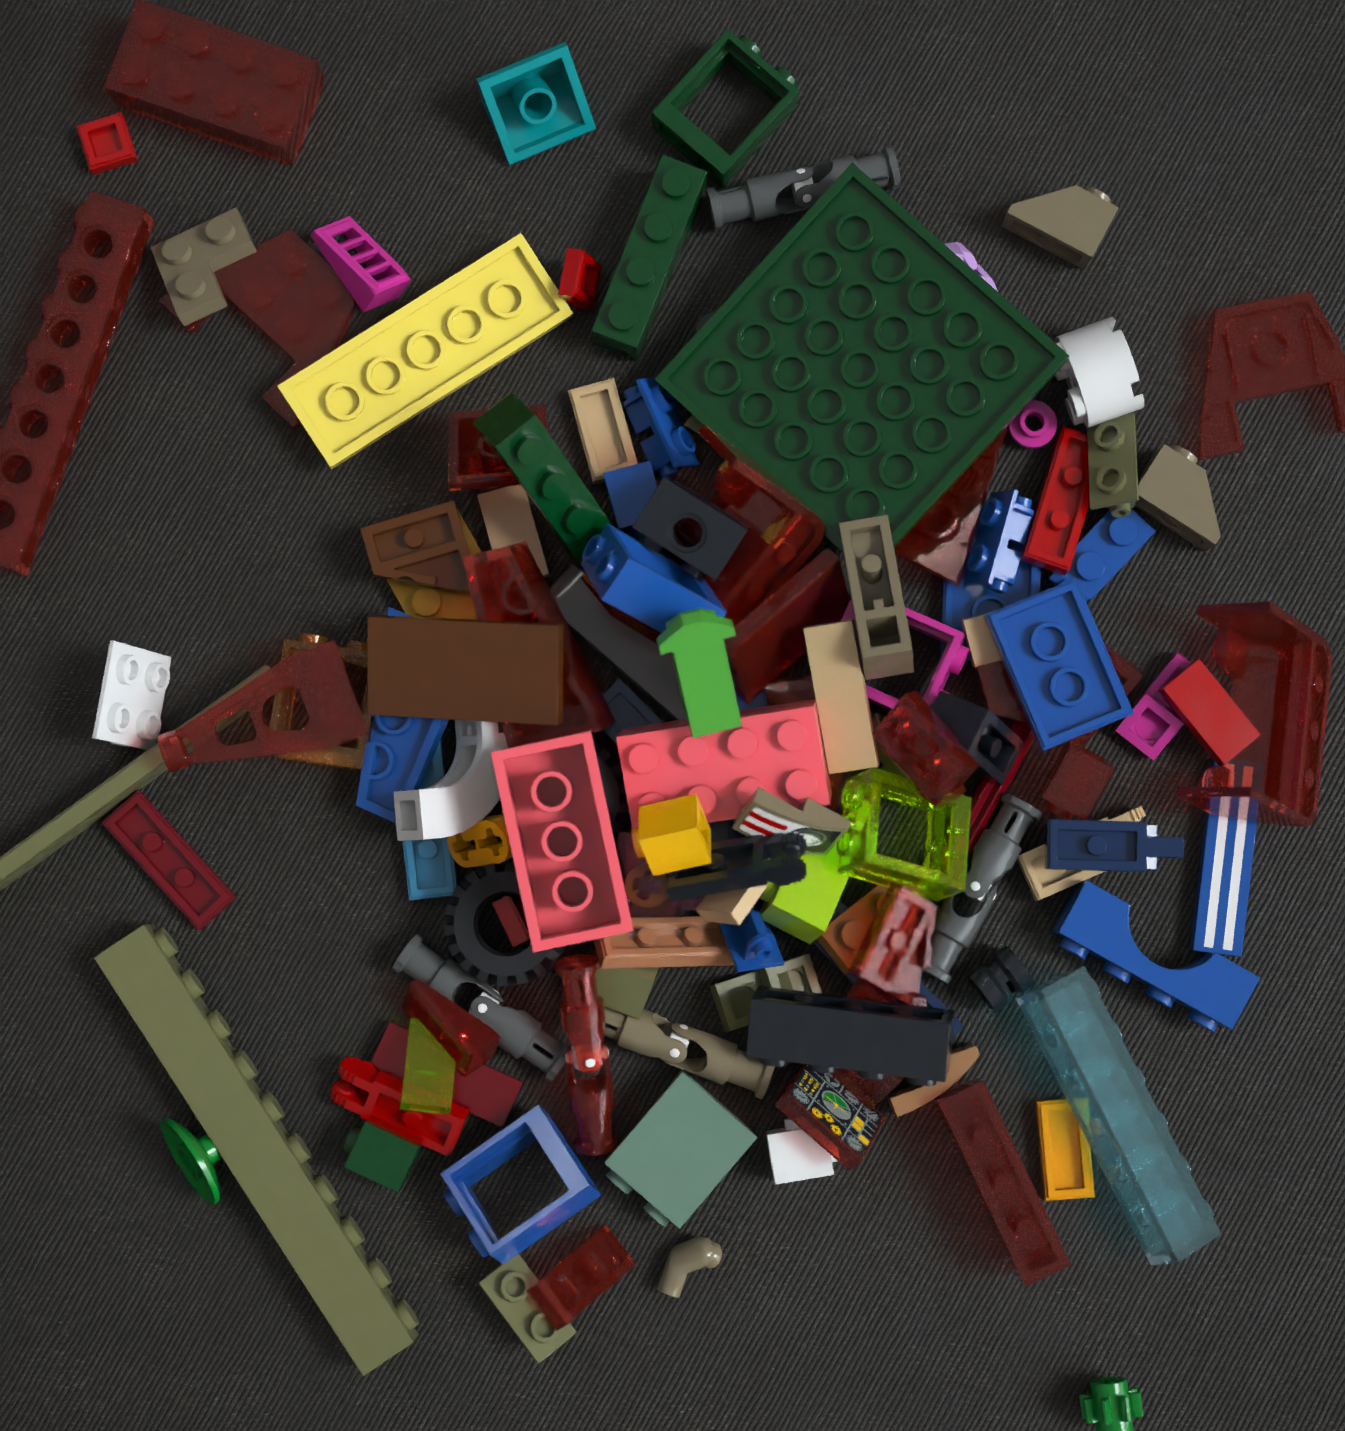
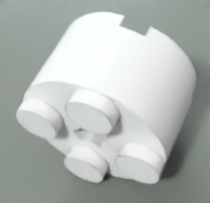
[1055,316,1144,428]

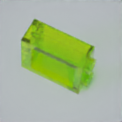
[836,767,972,901]

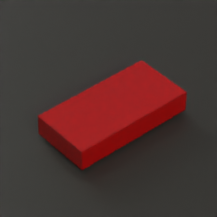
[1158,659,1261,766]

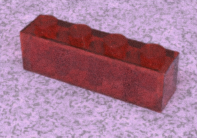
[933,1078,1071,1286]

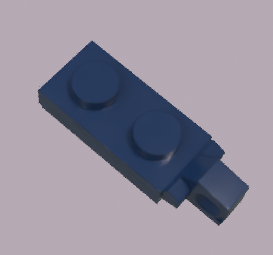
[1045,820,1184,872]

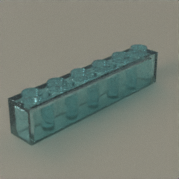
[1016,966,1221,1266]

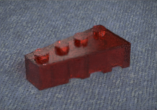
[463,541,615,749]

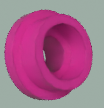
[1008,400,1057,449]

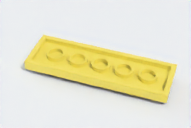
[277,233,573,470]

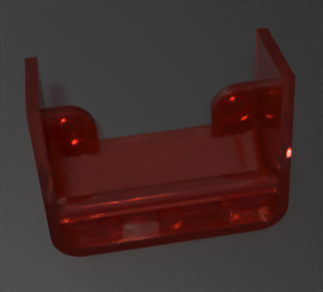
[580,424,825,656]
[1176,601,1332,827]

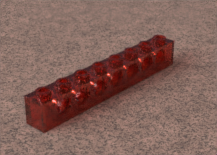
[0,191,155,577]

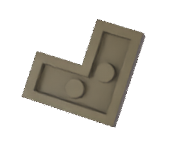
[150,207,257,326]

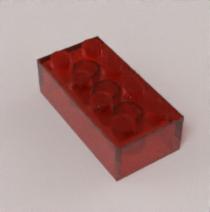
[104,0,326,166]

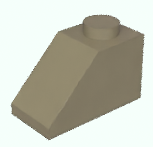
[1001,185,1119,270]
[1134,444,1221,552]

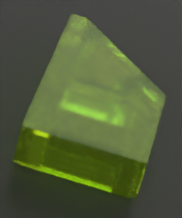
[400,1018,456,1114]

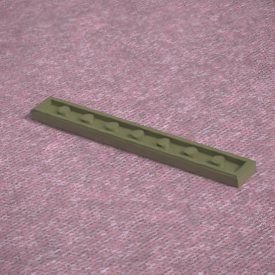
[0,665,285,891]

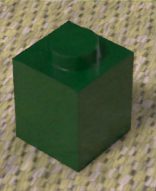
[342,1120,422,1193]

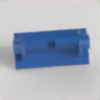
[623,378,700,480]
[965,490,1034,594]
[718,899,784,972]

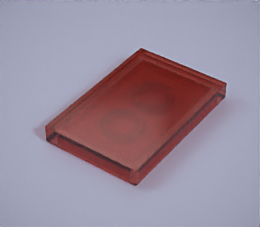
[723,548,850,704]

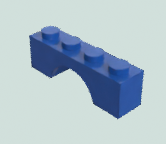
[1051,880,1260,1032]

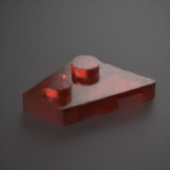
[848,882,937,1007]

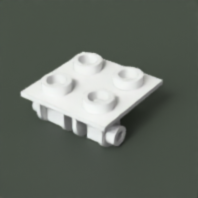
[92,640,171,750]

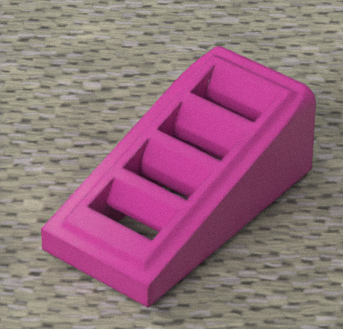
[310,216,411,313]

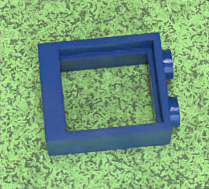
[581,523,727,633]
[440,1105,601,1264]

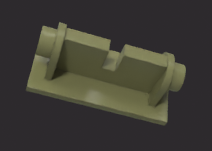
[1087,413,1139,518]
[478,1254,577,1364]

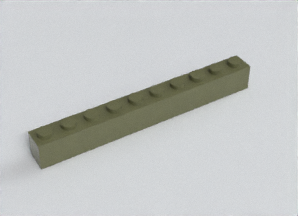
[94,925,419,1376]

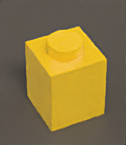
[632,793,711,876]

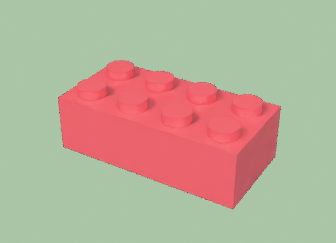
[616,698,832,829]
[491,731,633,952]

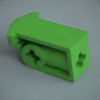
[657,608,742,738]

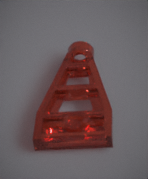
[157,640,369,773]

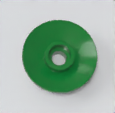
[160,1118,221,1206]

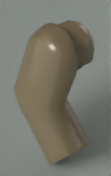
[657,1236,722,1298]

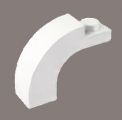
[393,720,515,841]

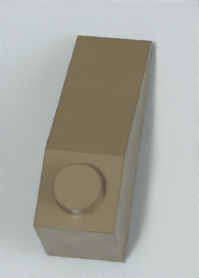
[839,515,914,680]

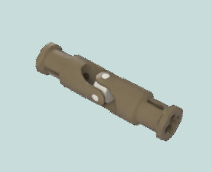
[578,1001,775,1100]

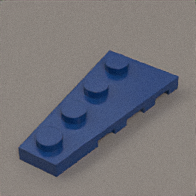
[356,607,449,823]

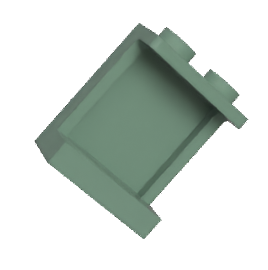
[604,1070,758,1229]

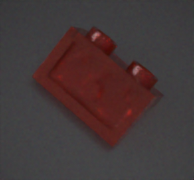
[872,691,979,808]

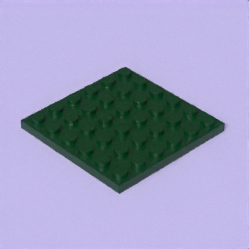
[655,162,1070,554]

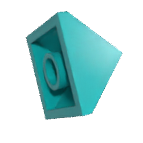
[476,42,596,165]

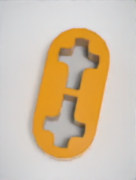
[447,814,513,868]

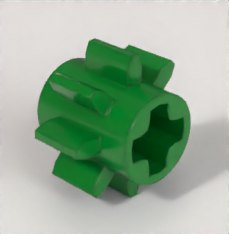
[1079,1376,1144,1431]

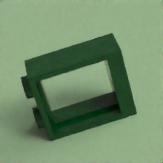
[652,29,800,189]

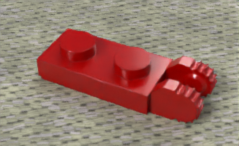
[330,1056,470,1156]

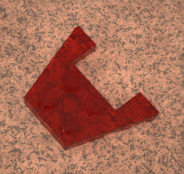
[159,229,358,430]
[1197,291,1345,461]

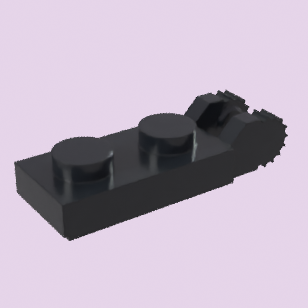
[666,832,807,901]

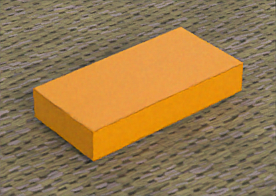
[1035,1097,1095,1201]

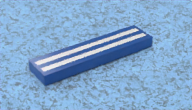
[1190,758,1263,957]

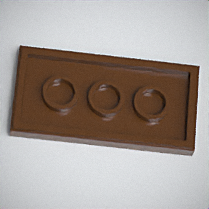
[367,615,563,725]

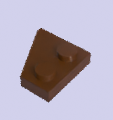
[360,500,482,594]

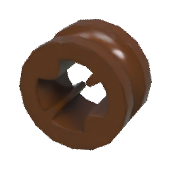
[625,863,668,909]

